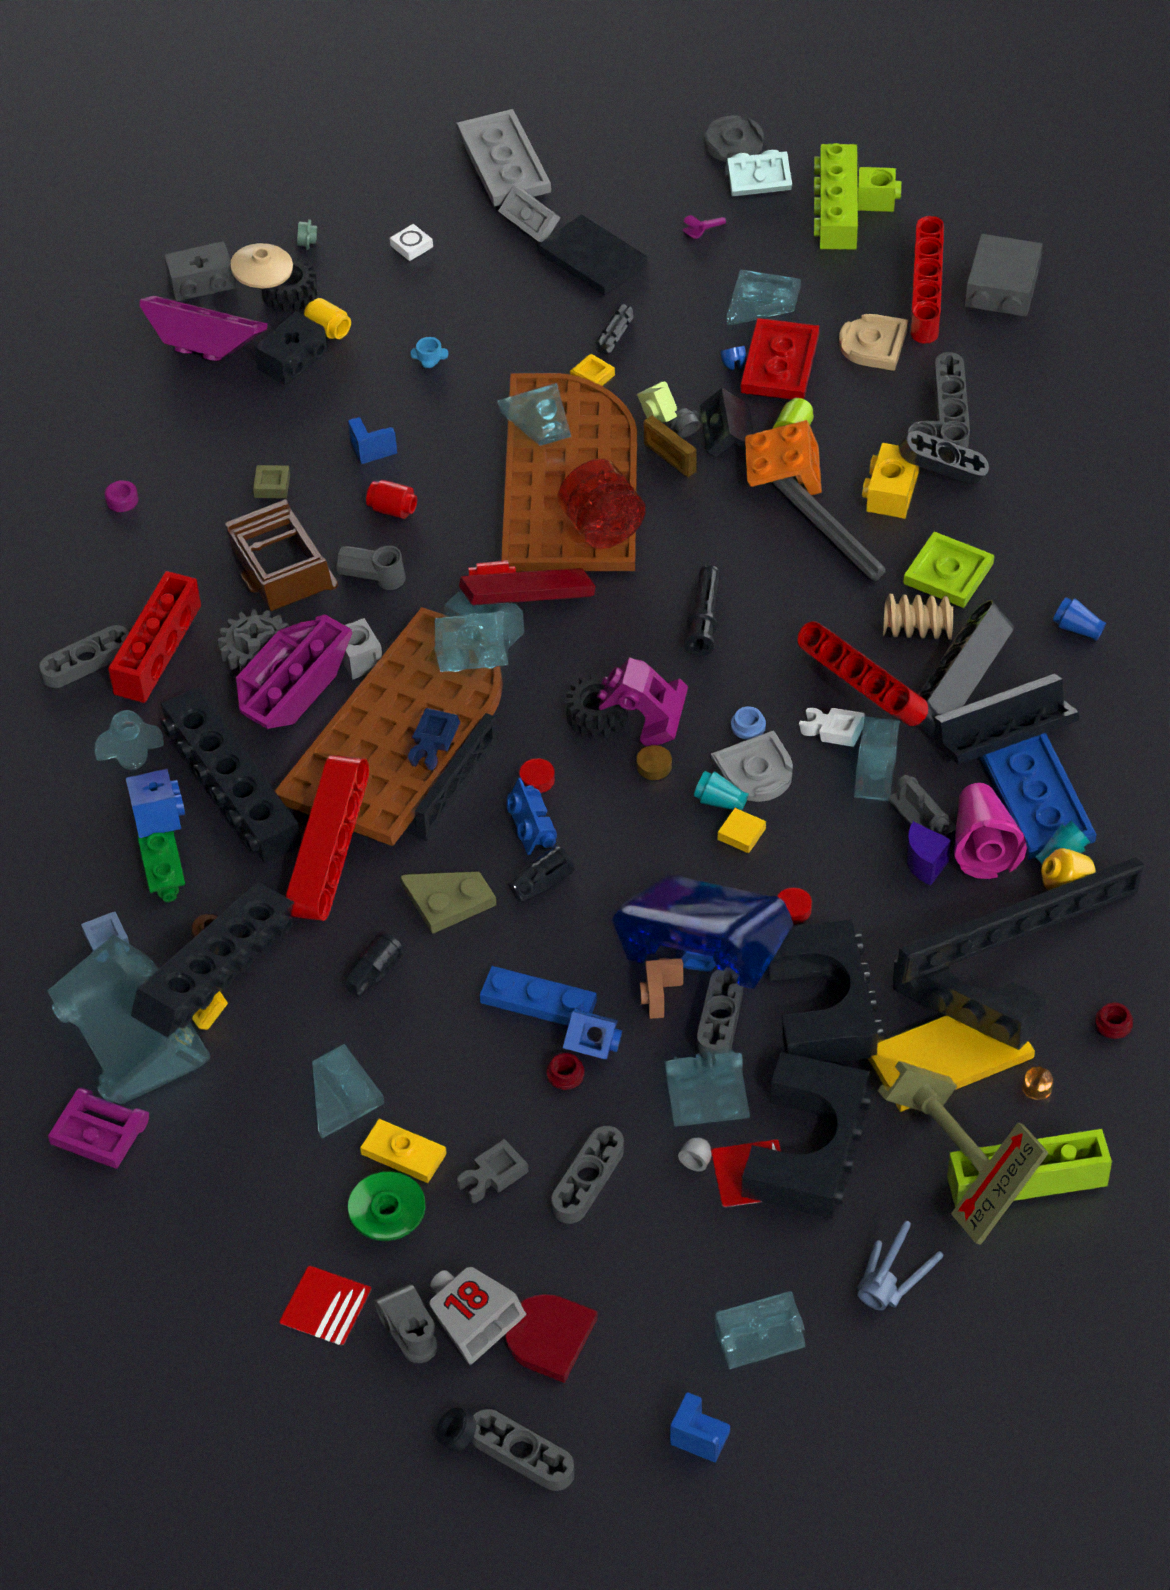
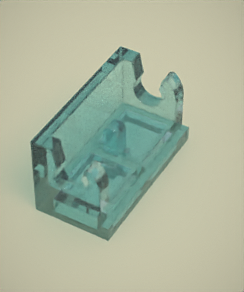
[715,1291,805,1369]

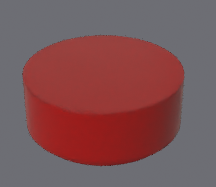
[519,758,555,793]
[775,888,812,924]

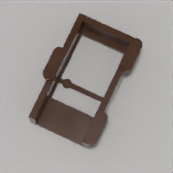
[225,499,338,611]

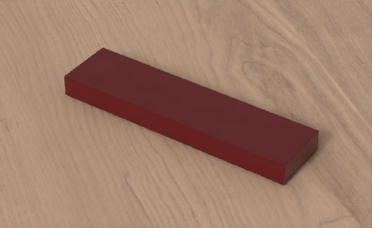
[459,568,596,605]

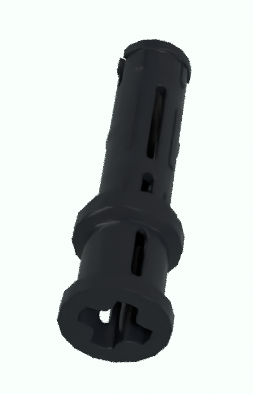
[684,565,721,656]

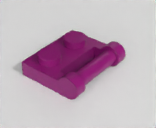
[48,1087,149,1169]

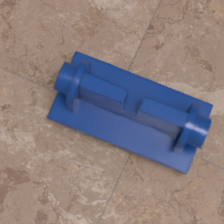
[506,778,557,855]

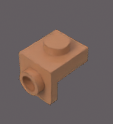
[640,958,683,1019]

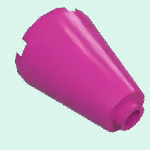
[954,783,1027,879]

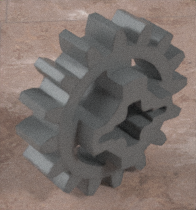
[218,609,289,671]

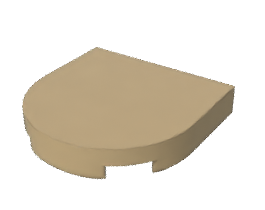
[839,314,909,371]

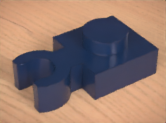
[408,708,461,771]

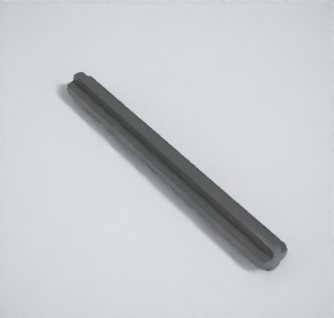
[772,477,885,581]

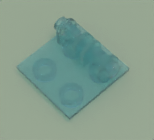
[664,1050,750,1127]

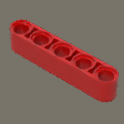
[911,216,944,344]
[797,621,929,726]
[286,755,369,921]

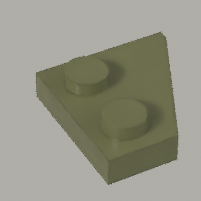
[400,872,497,934]

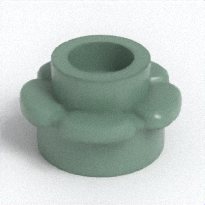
[297,219,317,250]

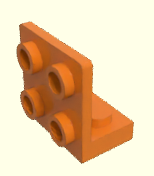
[745,420,822,495]

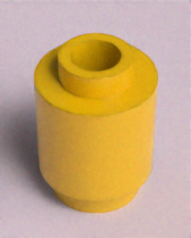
[304,298,351,339]

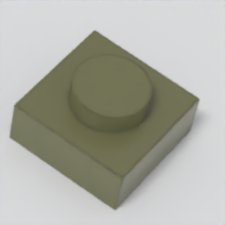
[253,465,290,498]

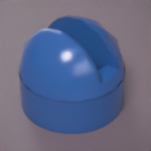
[720,346,747,370]

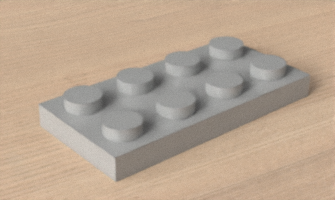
[457,109,551,207]

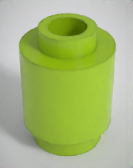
[773,398,813,429]

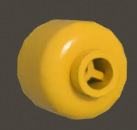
[1041,848,1096,891]

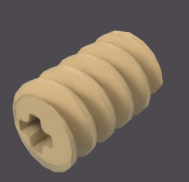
[883,594,953,640]

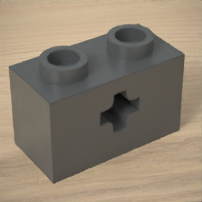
[164,241,236,301]

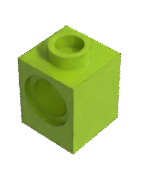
[858,167,902,212]

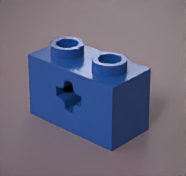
[126,769,185,838]

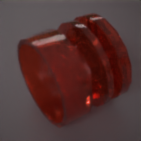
[557,459,646,549]

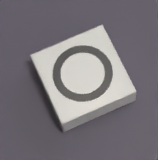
[390,224,433,261]

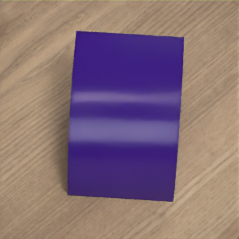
[907,821,951,886]

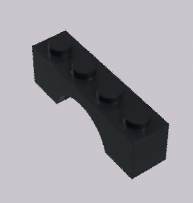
[893,938,1046,1050]

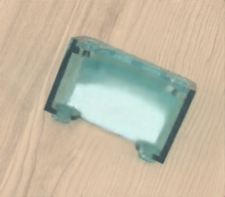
[47,935,210,1105]

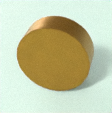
[637,745,672,780]

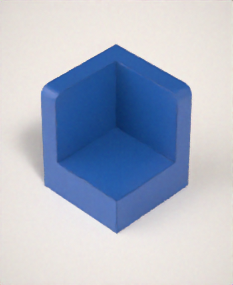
[348,417,397,464]
[670,1392,730,1463]

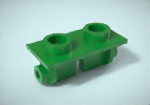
[137,831,185,902]

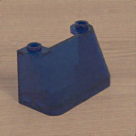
[612,875,793,989]

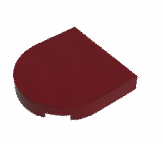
[505,1294,598,1383]

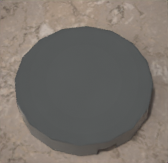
[704,115,764,162]

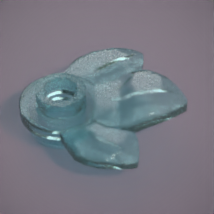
[95,710,164,770]

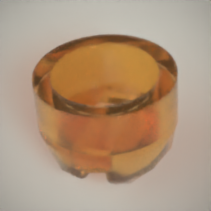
[1022,1066,1054,1100]

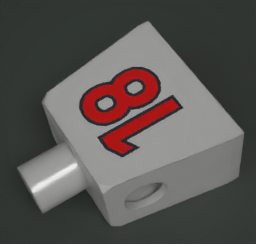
[429,1267,526,1365]

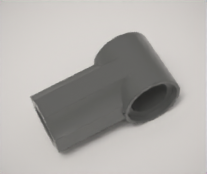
[336,546,406,590]

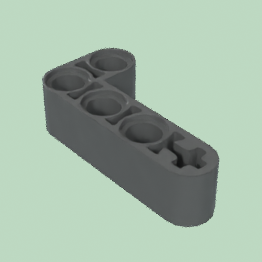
[907,352,970,463]

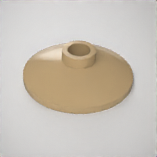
[231,243,293,289]

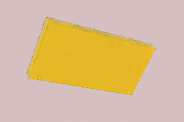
[868,1016,1035,1112]

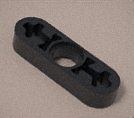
[899,430,989,484]

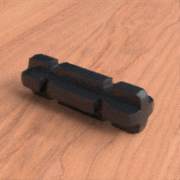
[595,304,634,354]

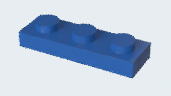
[480,966,597,1026]

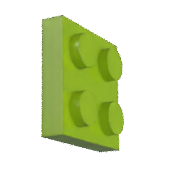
[903,531,994,608]

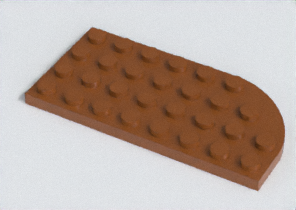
[501,373,637,571]
[275,607,503,846]

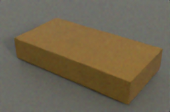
[644,415,696,477]

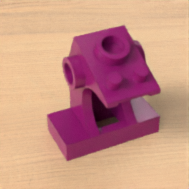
[597,657,688,747]

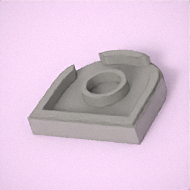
[711,730,793,802]

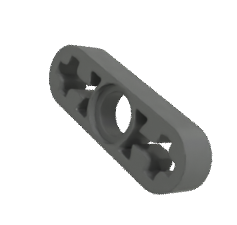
[39,625,130,688]
[697,968,744,1061]
[552,1126,624,1224]
[471,1409,575,1491]

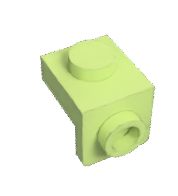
[637,382,677,422]

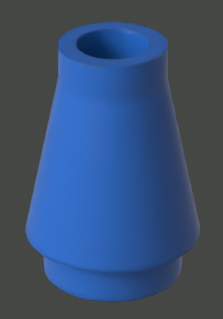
[1053,597,1106,641]

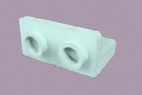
[725,150,792,196]

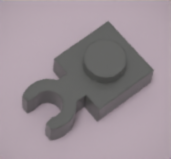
[457,1139,529,1203]

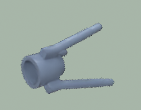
[857,1221,943,1310]

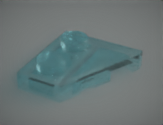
[726,269,801,325]
[497,383,571,446]
[312,1044,384,1139]

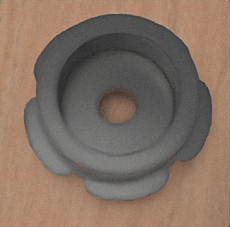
[670,408,701,438]

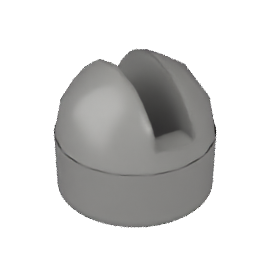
[678,1138,712,1171]

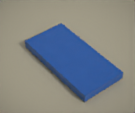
[979,733,1097,860]

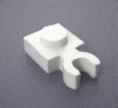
[799,708,866,747]

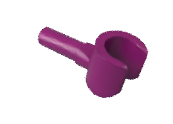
[682,215,726,239]

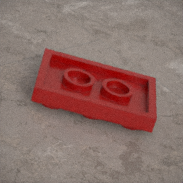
[741,318,820,399]

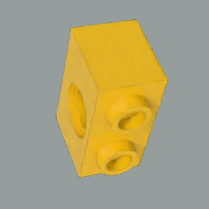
[862,443,919,519]

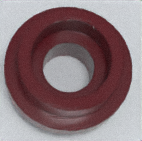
[1095,1003,1133,1039]
[547,1053,584,1090]

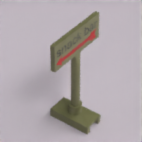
[878,1061,1048,1245]

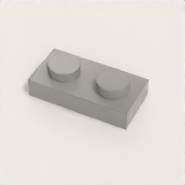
[498,185,560,242]

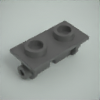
[888,775,956,837]

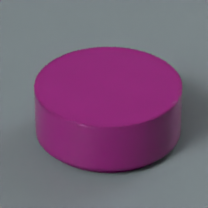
[104,480,139,512]

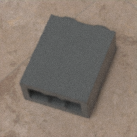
[965,234,1043,317]

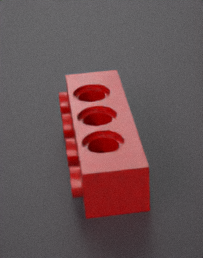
[108,571,201,703]

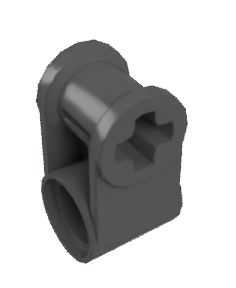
[374,1283,437,1363]

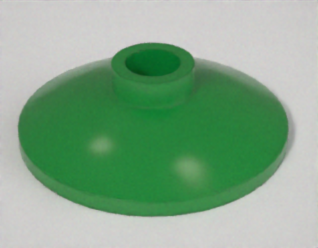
[348,1171,426,1241]

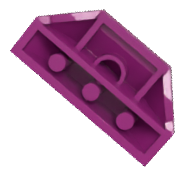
[139,295,268,361]
[236,614,352,729]

